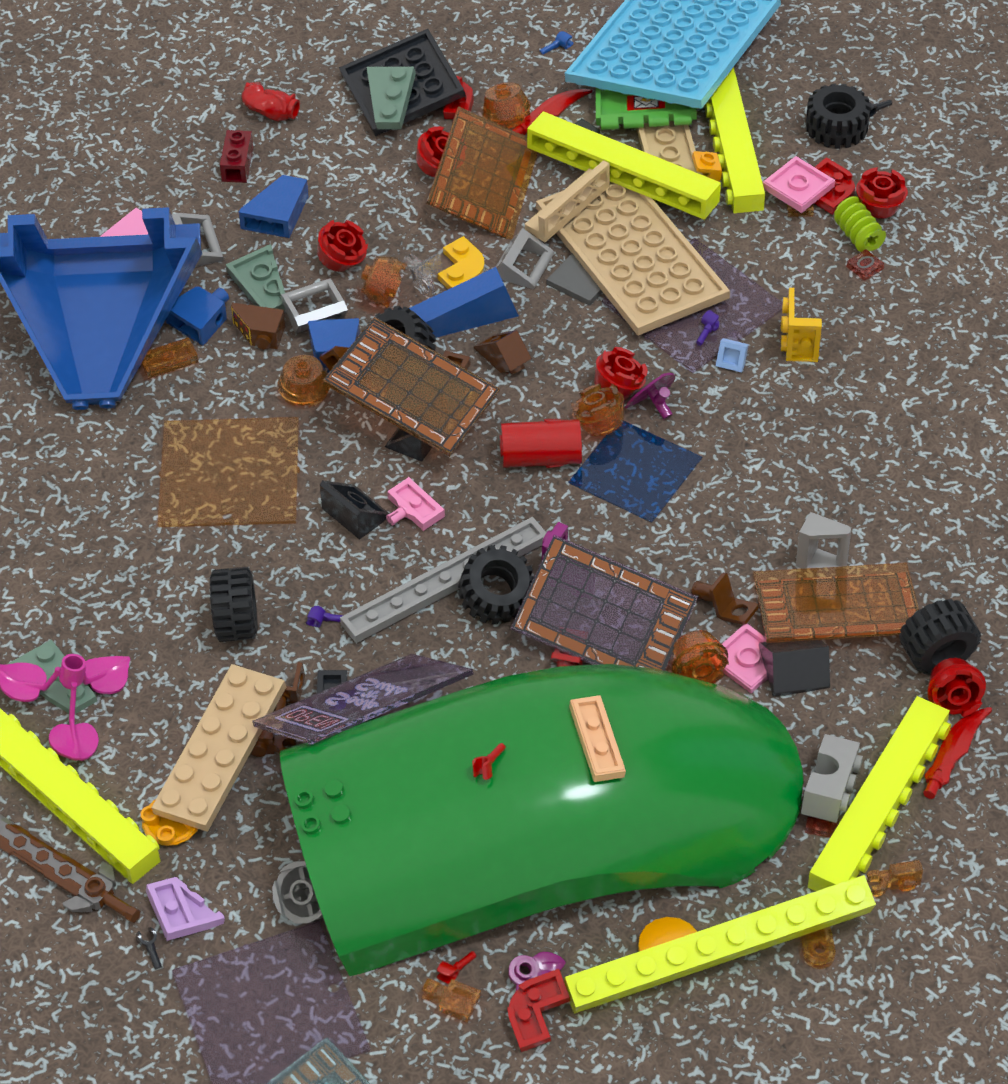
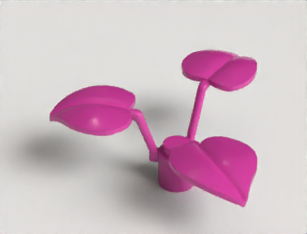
[0,654,130,761]

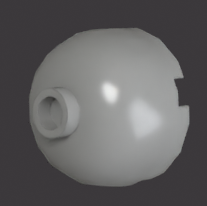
[272,861,323,924]

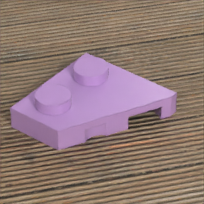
[146,877,225,941]

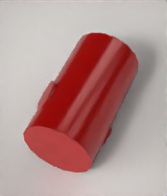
[499,419,582,468]

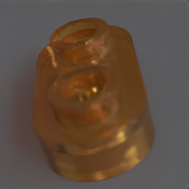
[799,927,836,969]

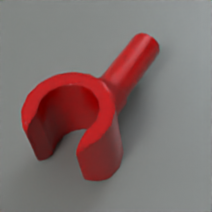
[472,743,506,780]
[436,951,477,984]

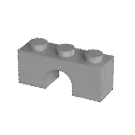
[801,734,863,823]

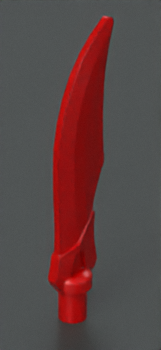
[509,89,593,138]
[923,707,992,799]

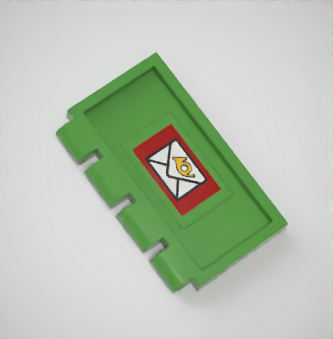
[596,88,697,130]

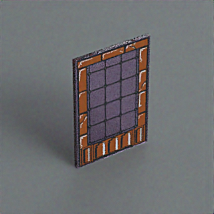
[511,535,698,671]

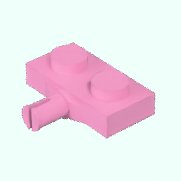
[386,477,445,531]

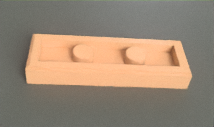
[569,695,626,782]

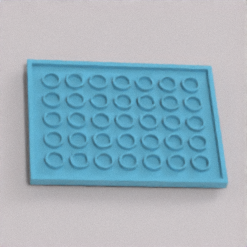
[565,0,781,109]

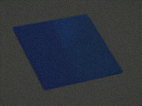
[568,419,702,523]

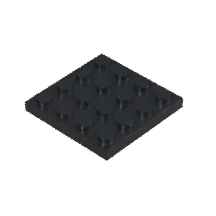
[339,28,466,136]

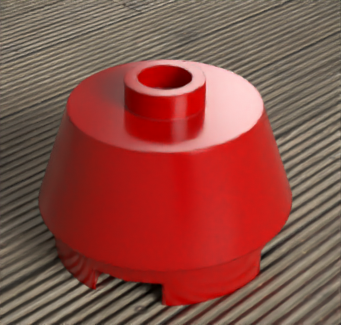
[416,126,466,178]
[856,167,908,218]
[317,220,368,272]
[594,347,648,401]
[927,658,986,717]

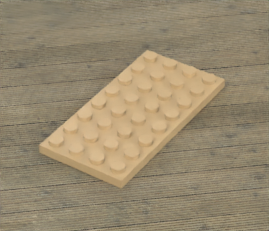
[536,182,730,335]

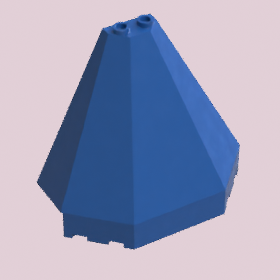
[0,207,203,410]

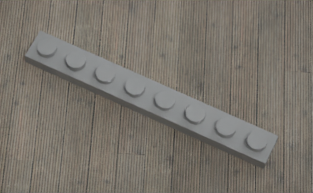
[340,517,546,643]

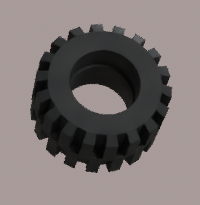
[806,83,871,149]
[368,306,436,380]
[458,545,535,624]
[210,567,258,642]
[899,599,981,675]

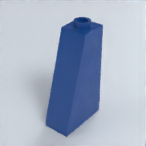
[409,267,519,338]

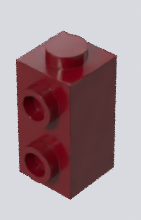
[220,130,254,183]

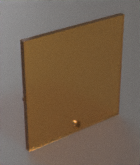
[158,417,300,527]

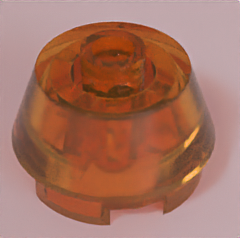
[482,82,531,128]
[360,256,407,308]
[277,355,331,407]
[571,384,624,436]
[672,630,729,684]

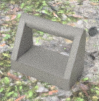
[172,213,224,267]
[495,228,554,289]
[281,278,348,334]
[796,512,851,570]

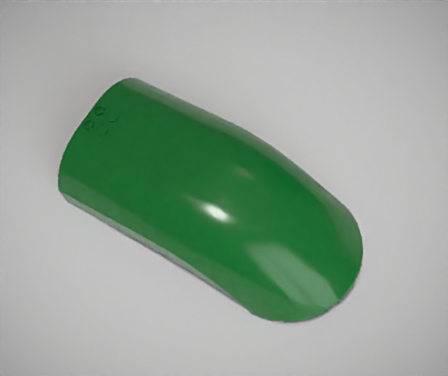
[280,664,804,976]

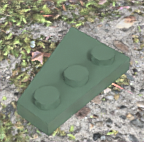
[367,67,416,129]
[226,244,285,310]
[8,639,97,714]

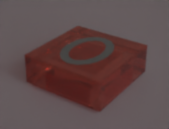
[846,249,884,281]

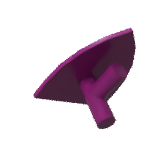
[625,373,675,420]

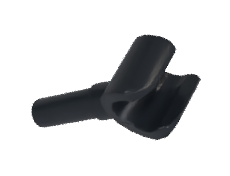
[869,100,892,117]
[136,927,162,970]

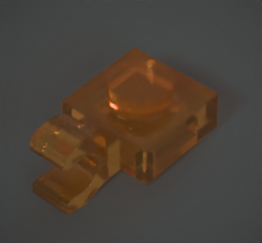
[866,860,923,897]
[422,978,481,1023]

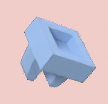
[716,338,749,372]

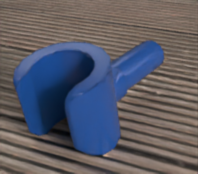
[539,31,574,55]

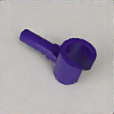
[696,310,720,346]
[306,606,344,628]

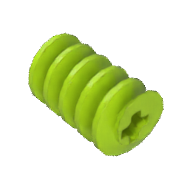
[834,196,886,253]

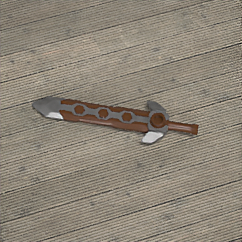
[0,814,141,923]

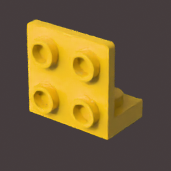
[781,288,822,362]

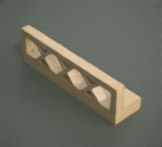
[525,160,610,242]

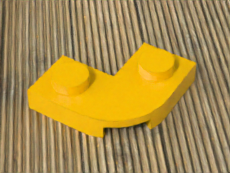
[437,236,485,289]

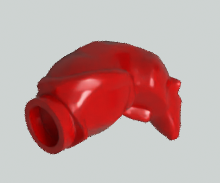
[241,82,300,121]

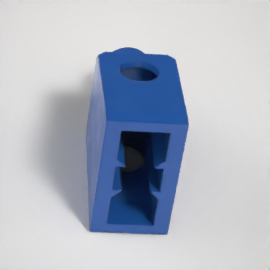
[166,287,229,346]
[308,318,360,374]

